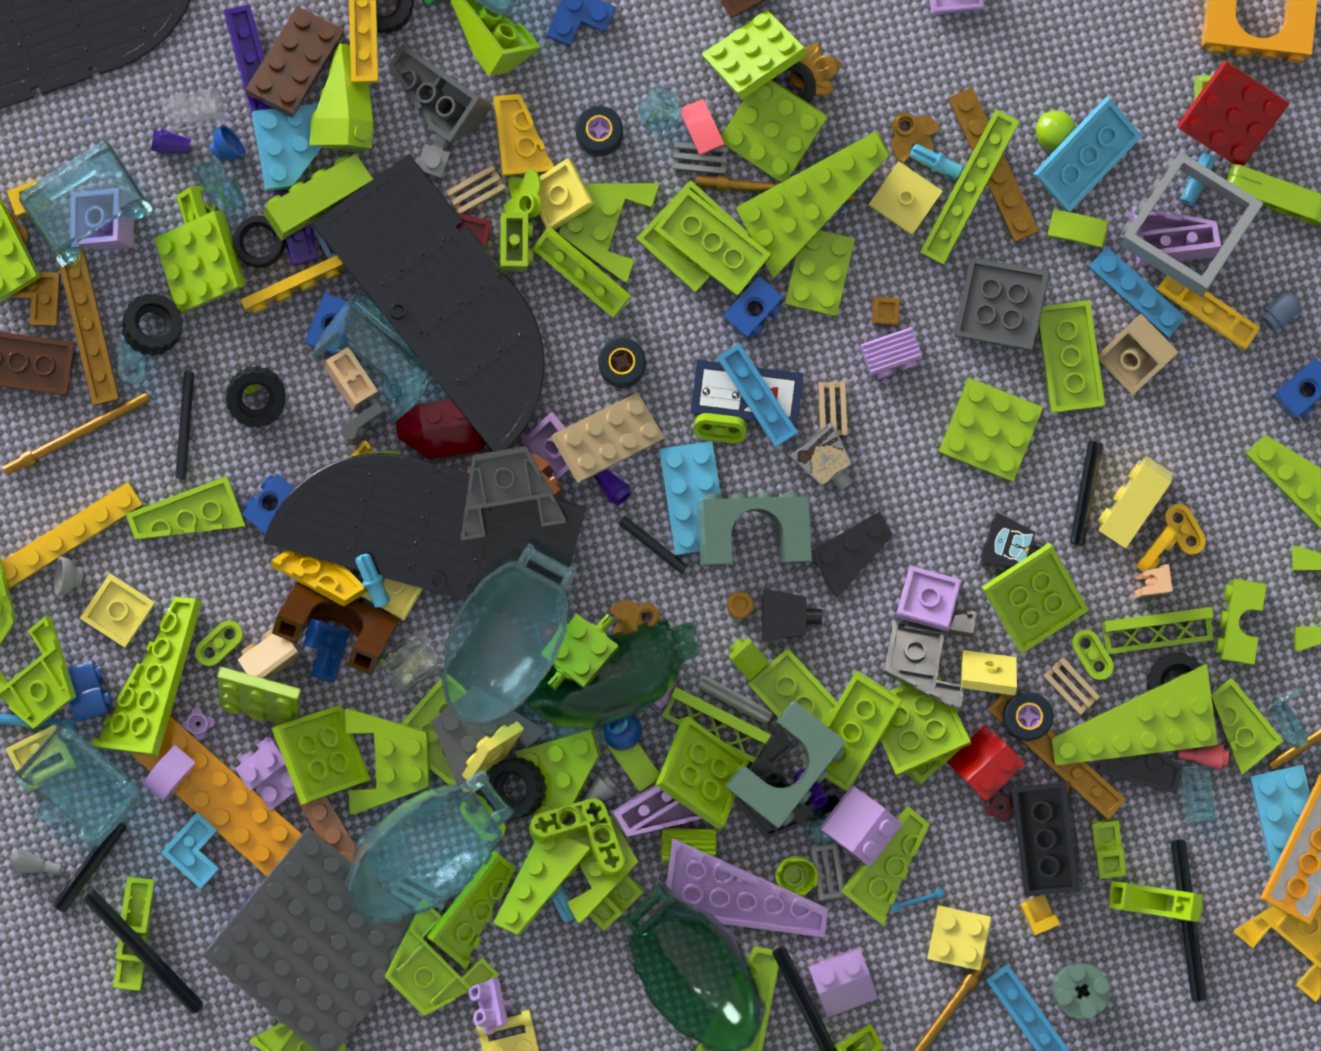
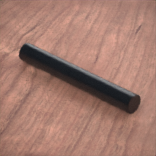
[619,516,688,574]

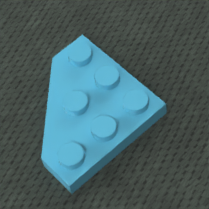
[252,104,321,191]

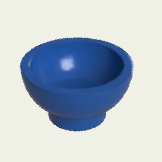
[209,125,245,162]
[604,713,642,750]

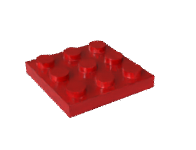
[1176,60,1290,166]

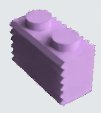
[860,327,922,379]

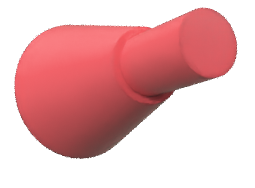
[1178,744,1229,771]

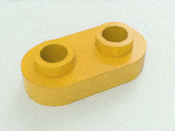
[1164,504,1206,555]
[1136,525,1178,572]

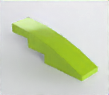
[113,876,155,992]

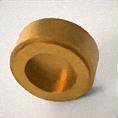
[727,591,754,619]

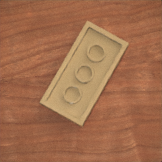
[551,392,664,483]

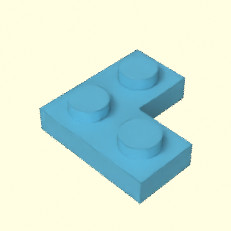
[161,812,220,889]

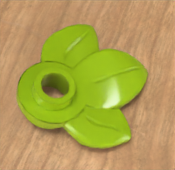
[503,168,542,218]

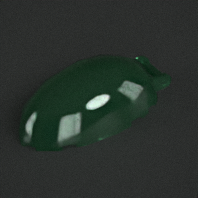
[521,619,700,728]
[624,882,766,1051]

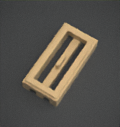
[446,165,506,214]
[818,381,848,436]
[1043,657,1100,715]

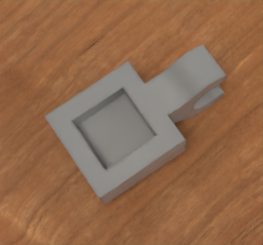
[418,133,451,179]

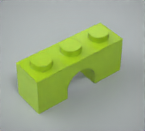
[1215,579,1267,665]

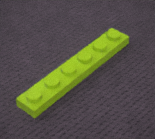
[920,109,1020,265]

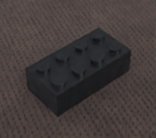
[1012,781,1083,897]

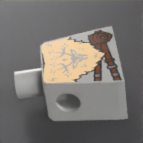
[790,422,853,491]

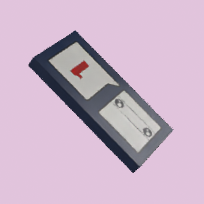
[690,360,804,427]

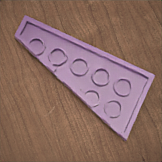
[662,839,828,937]

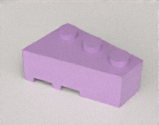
[1129,206,1221,267]
[610,784,703,837]

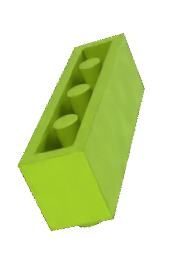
[264,153,373,241]

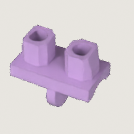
[469,978,513,1035]

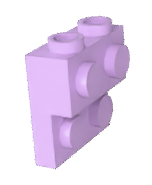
[235,736,296,811]

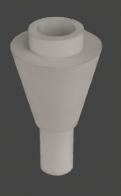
[583,774,618,809]
[9,847,61,875]

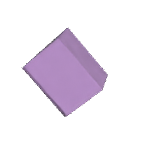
[521,412,570,480]

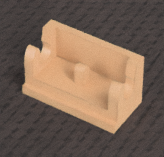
[323,347,378,411]
[1134,564,1173,598]

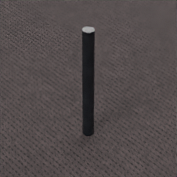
[175,372,194,479]

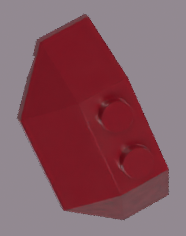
[394,399,486,459]

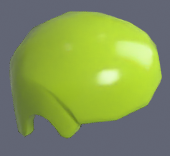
[1035,110,1076,154]
[775,855,819,896]

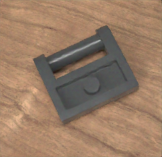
[341,402,388,445]

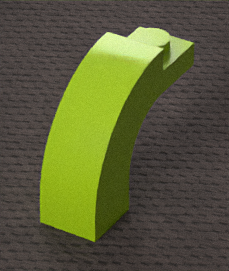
[1108,881,1203,922]

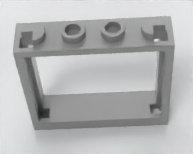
[1120,152,1263,297]

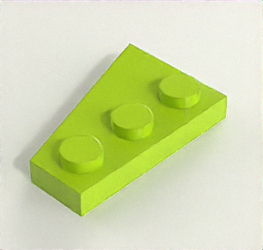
[1211,678,1283,775]

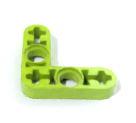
[529,798,624,876]

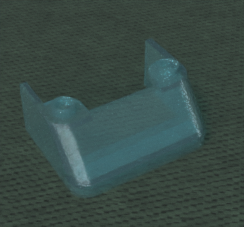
[311,291,431,423]

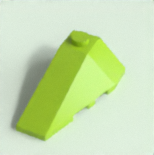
[450,0,541,76]
[309,44,373,153]

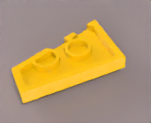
[493,94,554,177]
[270,550,365,607]

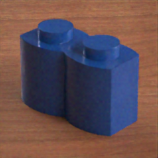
[68,660,113,722]

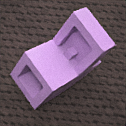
[143,745,196,802]

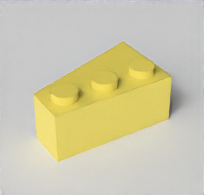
[1098,456,1173,548]

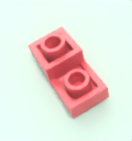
[679,99,724,156]

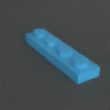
[1088,247,1186,339]
[717,343,798,448]
[985,964,1070,1051]

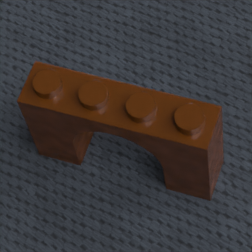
[272,581,400,676]

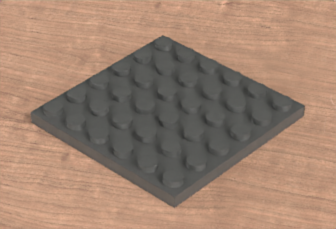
[201,827,432,1051]

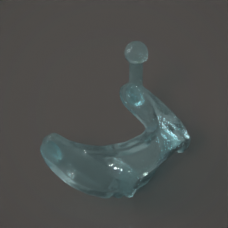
[1270,688,1308,748]

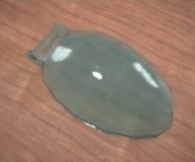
[441,544,577,724]
[348,771,513,922]

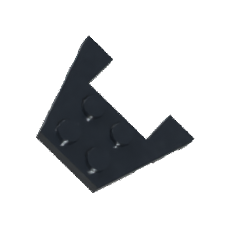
[734,727,840,840]

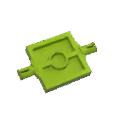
[542,614,619,691]

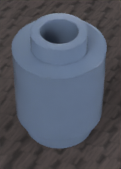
[1260,292,1301,331]

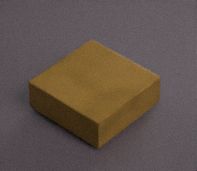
[871,297,900,326]

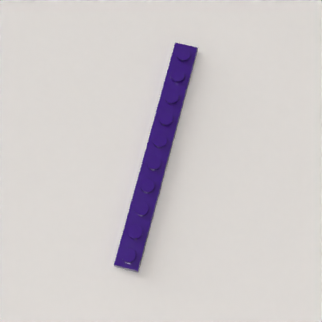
[223,5,319,266]

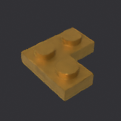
[8,272,61,327]

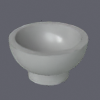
[54,556,83,595]

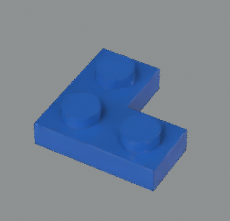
[546,0,616,47]
[303,619,350,683]

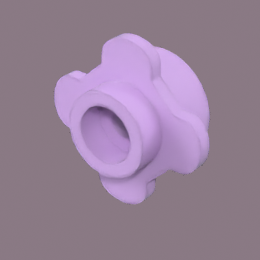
[182,708,215,740]

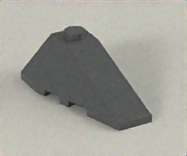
[388,44,493,143]

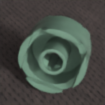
[1051,963,1110,1019]

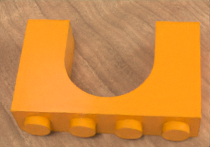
[1201,0,1317,63]

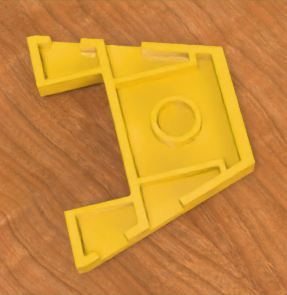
[1233,904,1321,1002]

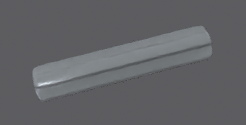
[698,676,773,724]

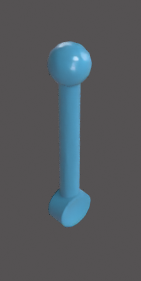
[890,888,945,912]

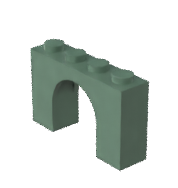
[697,492,812,566]
[725,701,846,828]

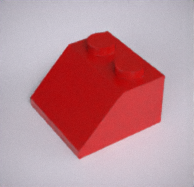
[946,725,1025,801]

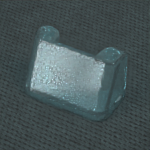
[19,142,153,267]
[15,720,143,847]

